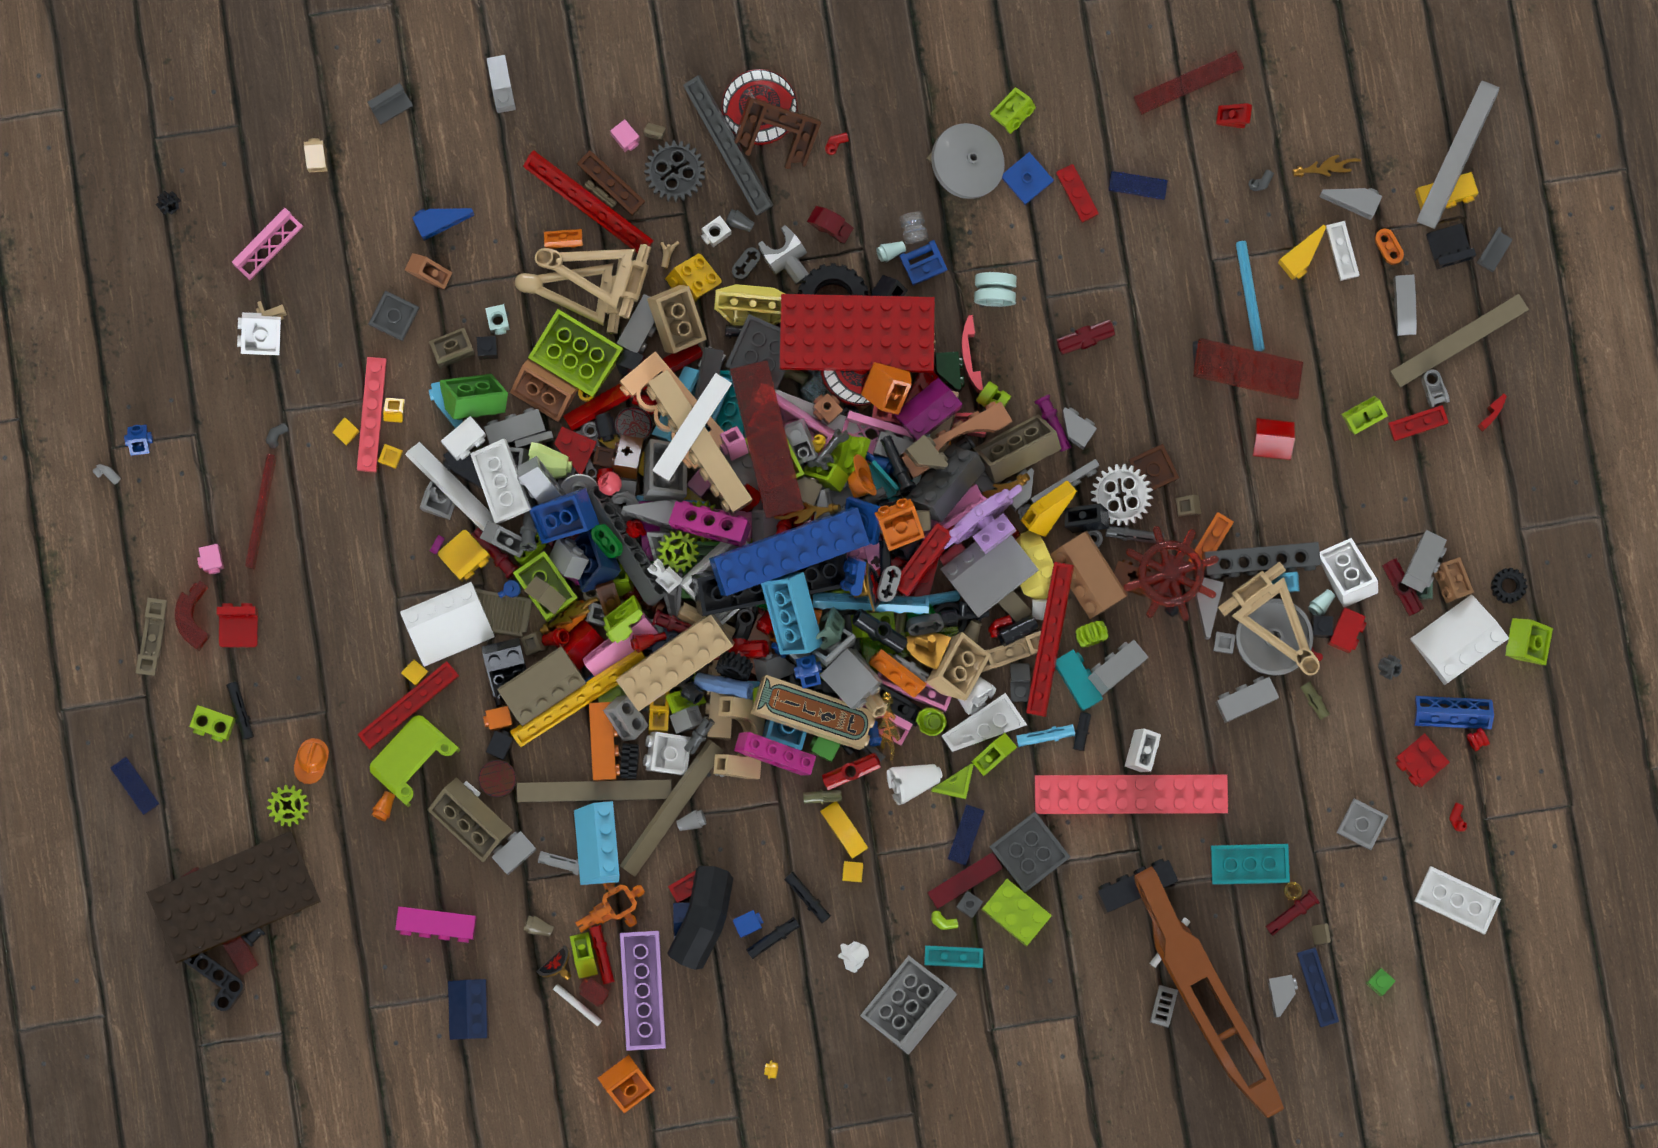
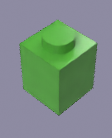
[810,736,841,763]
[1366,968,1395,996]

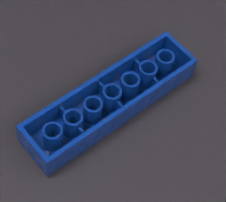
[709,507,870,596]

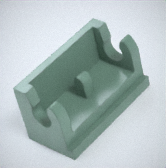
[816,607,845,650]

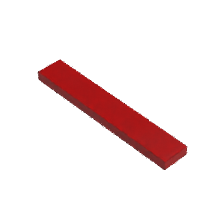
[357,661,459,749]

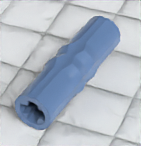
[694,673,753,699]

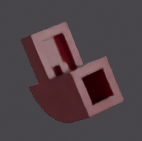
[807,206,854,244]

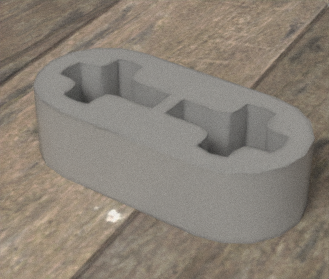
[876,566,901,602]

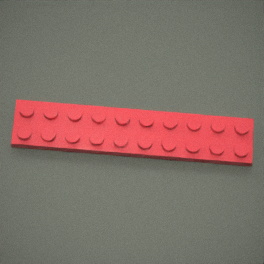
[1034,775,1228,814]

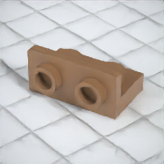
[1434,557,1474,603]

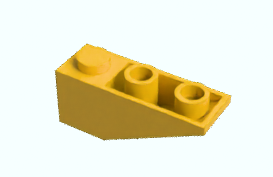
[1021,481,1077,537]

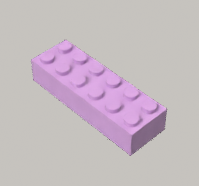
[620,931,666,1051]

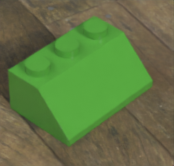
[440,374,508,420]

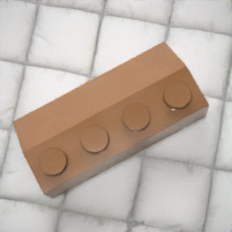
[1050,531,1128,619]

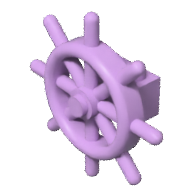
[944,485,1022,554]

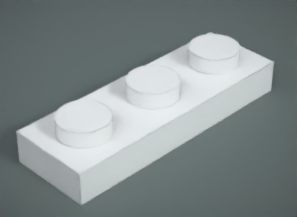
[1326,221,1359,281]

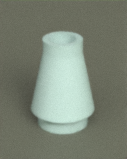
[876,241,906,262]
[1308,589,1335,616]

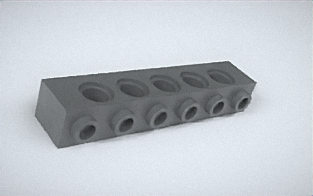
[1202,542,1321,579]

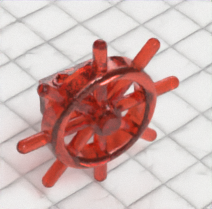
[1123,526,1219,621]

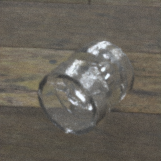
[899,211,929,244]

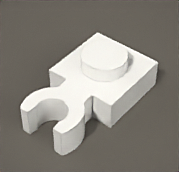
[648,559,683,593]

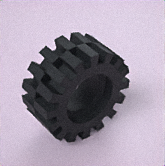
[1491,568,1528,604]
[715,651,753,681]
[620,743,639,779]

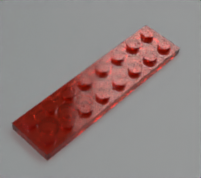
[729,360,804,519]

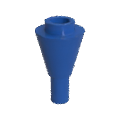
[865,452,894,475]

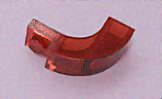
[175,581,210,651]

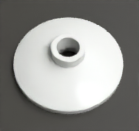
[561,474,598,494]

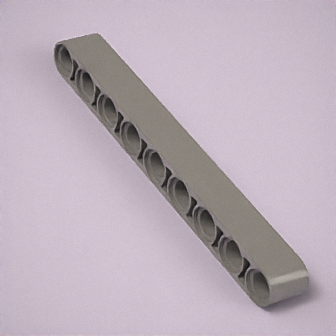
[1417,81,1500,229]

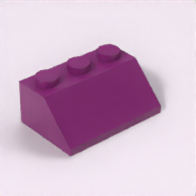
[894,378,962,441]

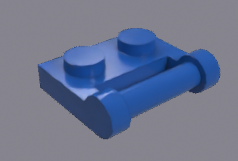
[899,240,948,286]
[840,556,866,596]

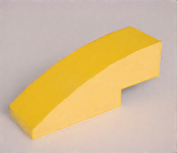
[649,690,670,734]
[820,802,868,859]

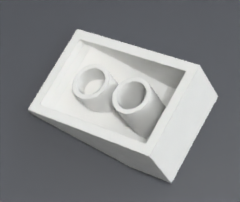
[1320,538,1378,607]

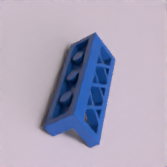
[1414,696,1494,729]

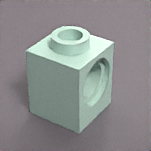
[485,304,510,335]

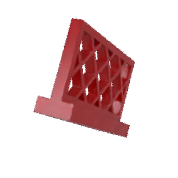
[897,523,952,597]

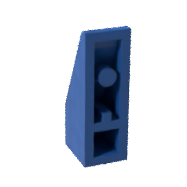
[412,208,475,241]

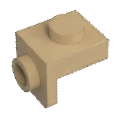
[256,301,287,320]

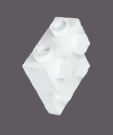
[237,312,281,355]
[643,732,691,775]

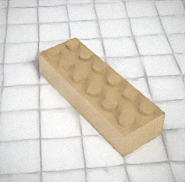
[616,614,735,712]

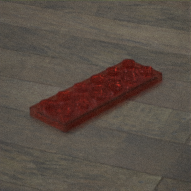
[1193,338,1303,400]

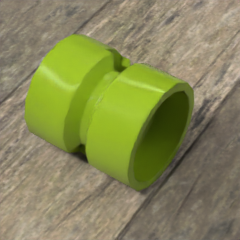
[976,381,1012,407]

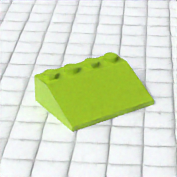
[528,309,624,397]

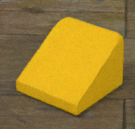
[383,398,405,423]
[332,417,359,446]
[401,660,429,686]

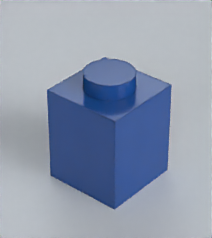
[732,910,763,938]

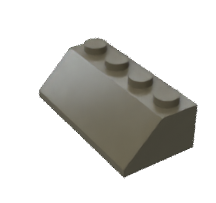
[973,414,1061,484]
[497,646,586,726]
[428,777,512,862]

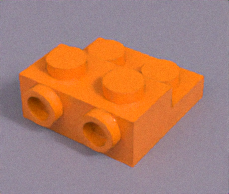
[875,498,925,551]

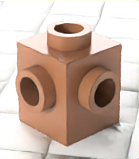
[812,393,843,425]

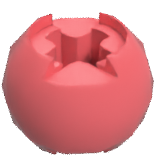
[598,472,622,496]

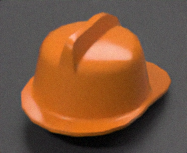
[848,454,877,498]
[294,738,329,784]

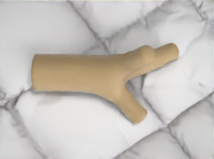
[660,241,680,268]

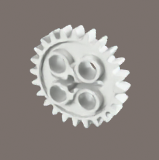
[1091,464,1153,526]

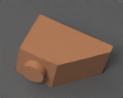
[405,253,452,290]

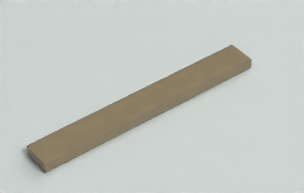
[1390,294,1529,388]
[620,739,724,877]
[517,780,672,803]

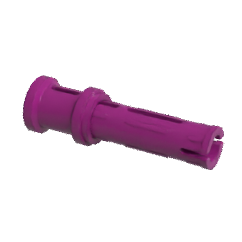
[1034,394,1071,452]

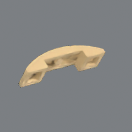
[981,631,1041,673]

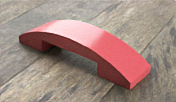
[961,315,983,393]

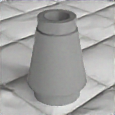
[676,810,707,831]

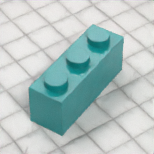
[1055,649,1103,712]

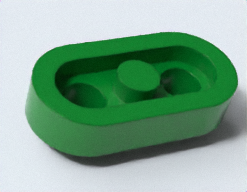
[591,524,623,558]

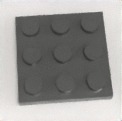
[725,314,787,390]
[989,812,1070,893]

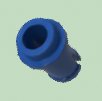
[868,721,882,747]

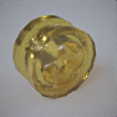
[1284,882,1302,900]

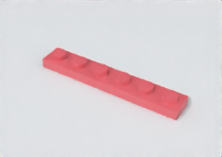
[357,357,387,472]

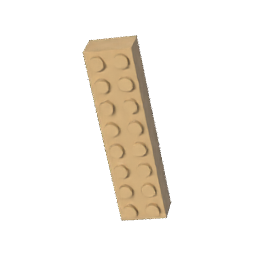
[646,370,752,516]

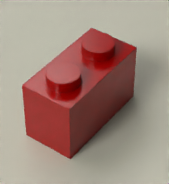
[1328,607,1367,653]

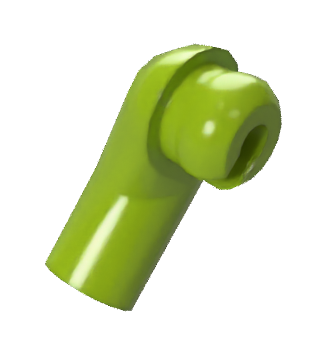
[931,911,958,930]

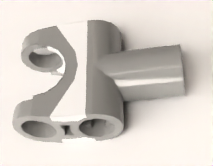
[758,225,809,285]

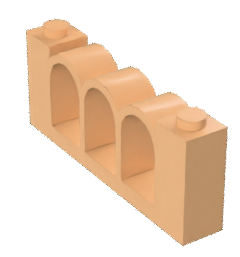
[619,352,724,471]

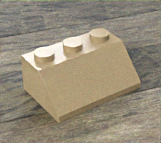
[926,632,991,701]

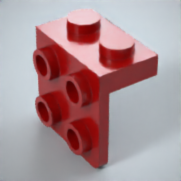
[217,603,258,648]

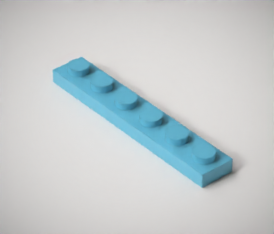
[812,592,929,614]

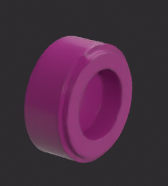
[429,535,445,555]

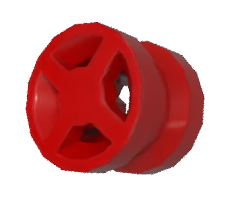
[1467,728,1490,752]

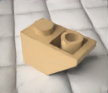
[304,138,328,173]

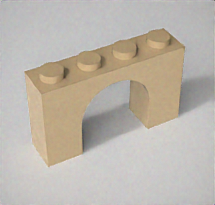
[713,697,765,779]

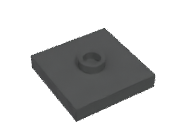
[368,291,420,342]

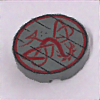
[615,407,653,441]

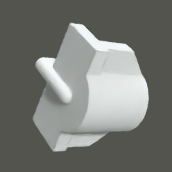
[838,941,869,973]

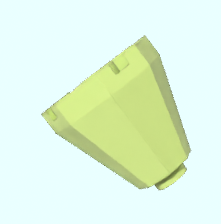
[528,442,572,479]

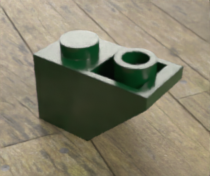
[935,352,964,392]

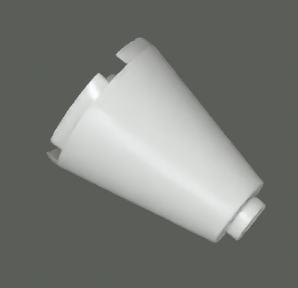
[958,677,996,715]
[886,764,942,805]

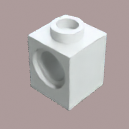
[701,216,731,247]

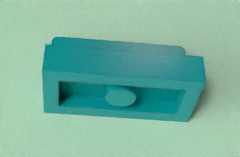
[869,460,900,498]

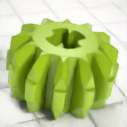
[1075,621,1108,647]

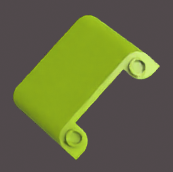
[370,715,460,807]

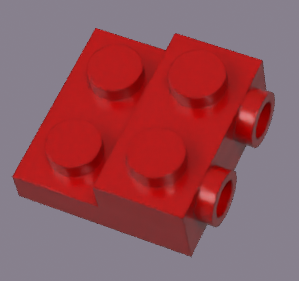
[1395,733,1450,788]

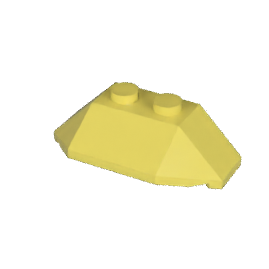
[714,284,785,326]
[1016,530,1054,599]

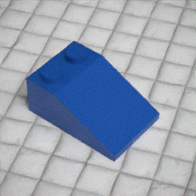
[529,488,599,544]

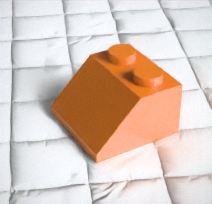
[598,1055,655,1113]

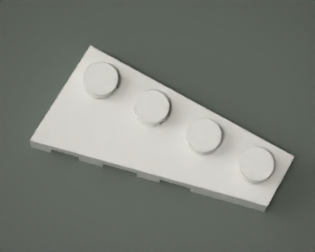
[941,693,1027,752]

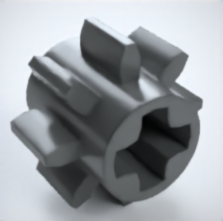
[1378,654,1402,680]

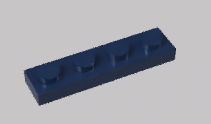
[1296,947,1339,1028]

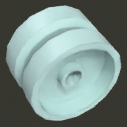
[974,272,1017,307]

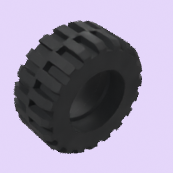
[798,263,869,296]

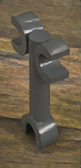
[806,429,849,470]

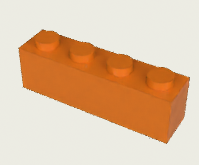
[589,702,620,781]

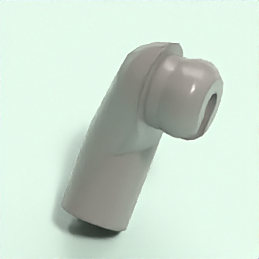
[93,464,121,485]

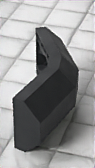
[667,866,734,970]

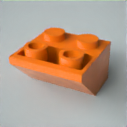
[861,362,912,415]

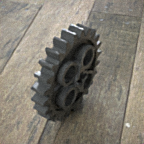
[644,140,706,202]

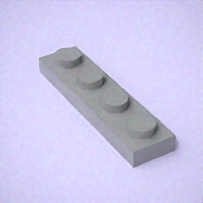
[1030,459,1100,504]

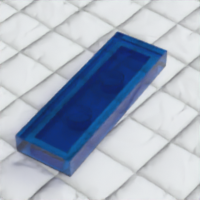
[1108,171,1168,200]
[110,757,160,815]
[948,804,984,866]

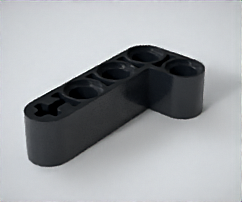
[184,953,245,1012]

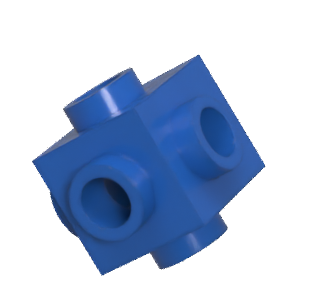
[124,425,153,456]
[794,655,822,688]

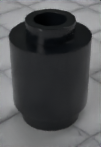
[594,413,617,442]

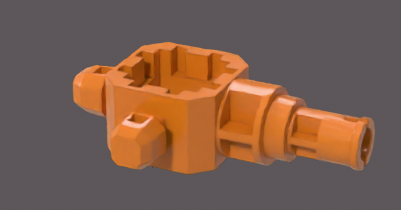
[575,883,645,933]

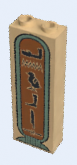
[751,675,875,750]

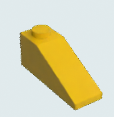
[1278,225,1326,280]

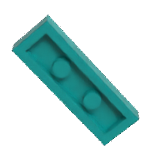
[924,946,983,968]

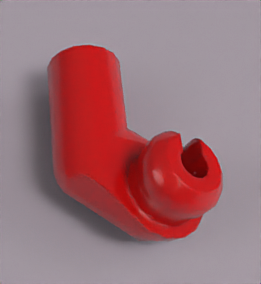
[825,132,849,155]
[988,615,1013,638]
[1449,803,1467,832]

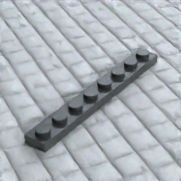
[683,75,774,215]

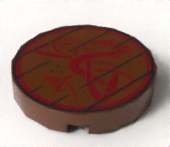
[478,760,517,798]

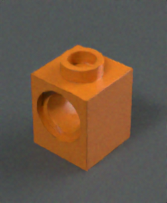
[483,706,513,731]

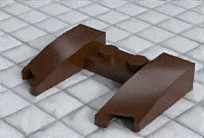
[734,95,821,169]

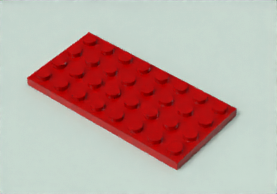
[780,294,935,373]

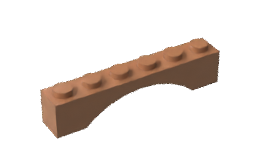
[901,401,1012,480]

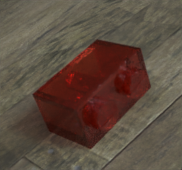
[579,978,611,1008]

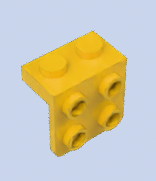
[665,254,722,303]
[438,530,490,582]

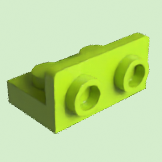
[990,87,1036,134]

